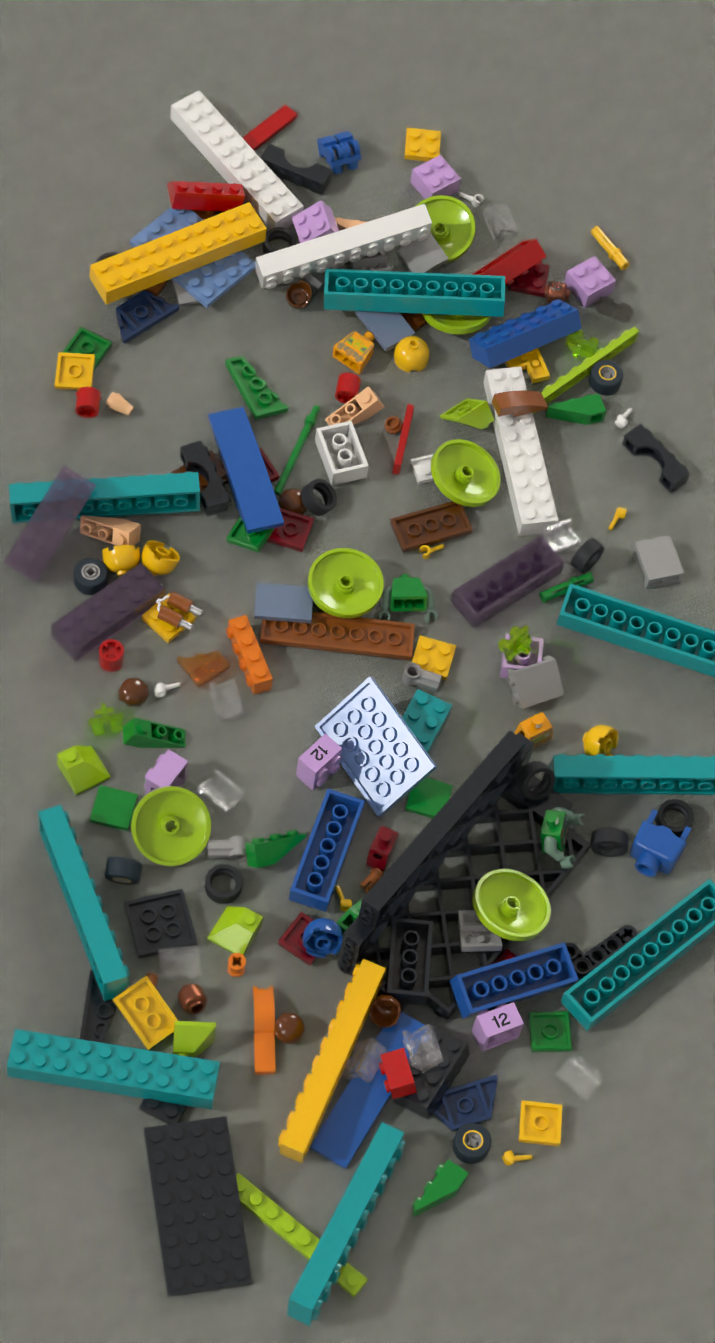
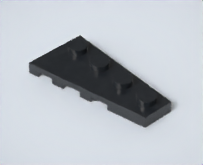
[80,969,131,1043]

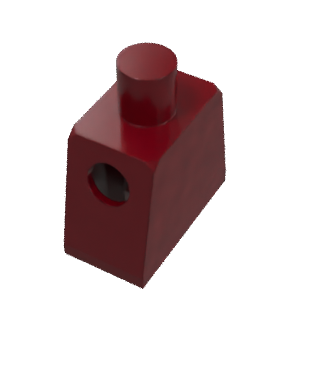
[365,826,399,873]

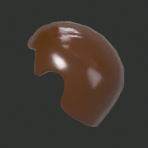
[286,280,313,309]
[278,488,307,515]
[118,677,149,706]
[369,994,402,1028]
[274,1012,305,1044]

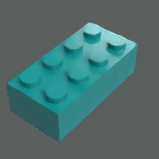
[402,689,452,754]

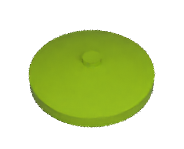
[415,195,476,264]
[423,314,492,334]
[431,439,501,507]
[307,548,384,618]
[131,786,211,866]
[472,869,551,941]

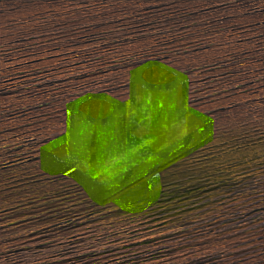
[565,330,599,359]
[498,625,532,661]
[87,703,124,736]

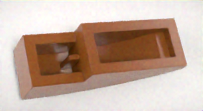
[492,390,548,417]

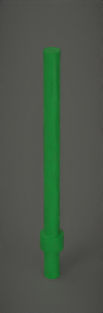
[274,405,320,496]

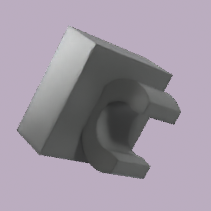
[305,274,325,297]

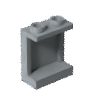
[633,536,684,589]
[507,655,564,709]

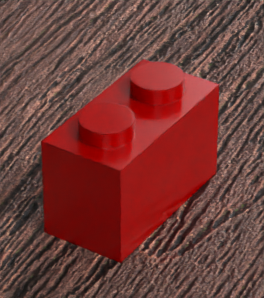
[378,1048,417,1099]

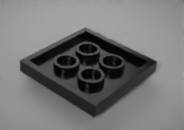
[124,888,198,959]

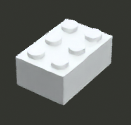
[315,421,368,486]

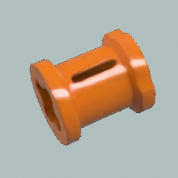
[227,953,246,977]

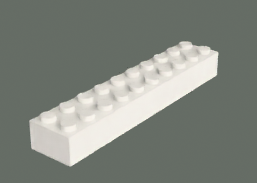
[170,90,304,230]
[255,204,432,289]
[483,367,558,536]

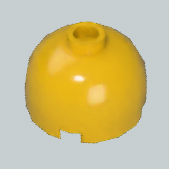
[394,336,430,372]
[141,540,180,576]
[102,545,140,577]
[582,724,619,756]

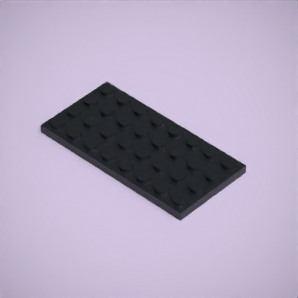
[143,1116,252,1297]

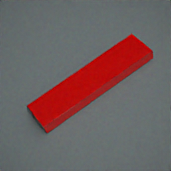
[242,104,298,151]
[392,404,415,475]

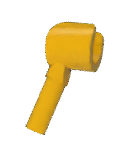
[608,507,627,531]
[419,544,444,559]
[335,886,352,911]
[502,1150,532,1166]

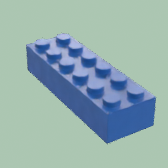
[469,300,582,368]
[289,789,365,912]
[449,942,578,1019]

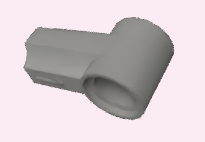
[402,663,442,692]
[207,836,247,862]

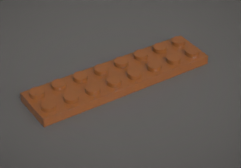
[260,612,415,660]

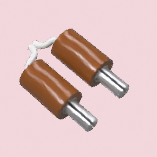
[156,591,203,631]

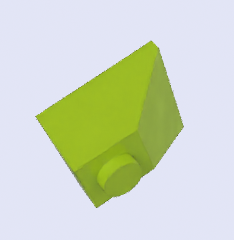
[440,398,494,430]
[57,746,111,795]
[207,906,263,955]
[173,1021,216,1058]

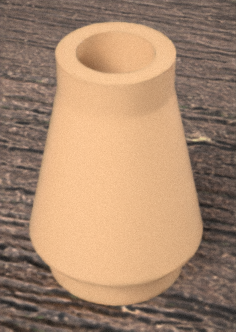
[106,392,134,416]

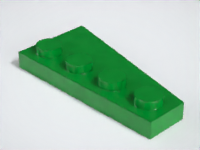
[225,356,289,420]

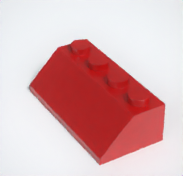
[167,181,245,211]
[471,238,547,286]

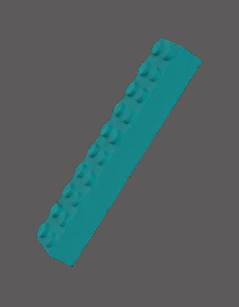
[324,269,505,317]
[9,472,200,523]
[556,583,715,677]
[549,754,715,795]
[38,805,130,1001]
[561,878,715,1032]
[7,1029,220,1110]
[287,1122,406,1326]

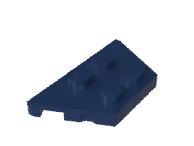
[115,290,180,344]
[433,1074,498,1132]

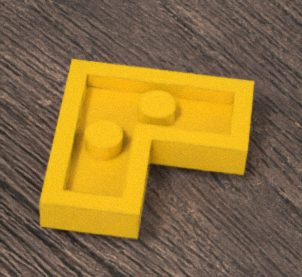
[505,348,550,383]

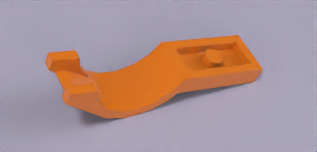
[252,986,276,1075]

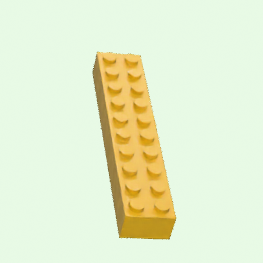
[89,202,267,305]
[278,959,386,1164]

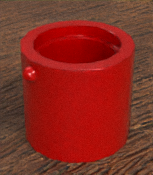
[335,373,361,404]
[75,386,102,418]
[99,639,124,672]

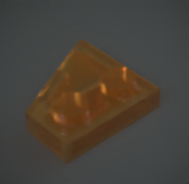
[177,651,230,688]

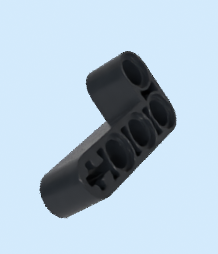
[565,925,637,981]

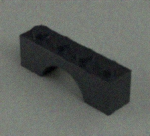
[260,143,332,195]
[622,424,690,494]
[180,440,231,517]

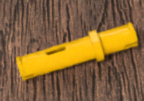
[591,226,630,270]

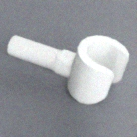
[459,192,484,208]
[615,408,633,429]
[154,682,181,698]

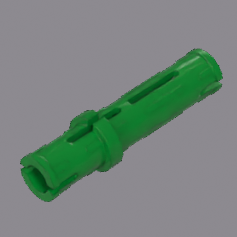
[539,572,594,603]

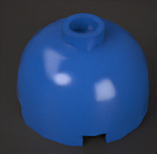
[303,918,343,958]

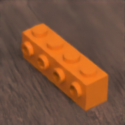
[226,615,273,695]

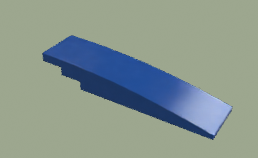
[208,407,284,534]
[310,1011,431,1170]

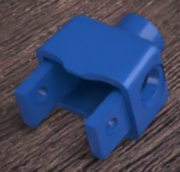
[629,809,692,877]

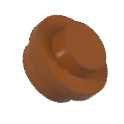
[385,416,403,434]

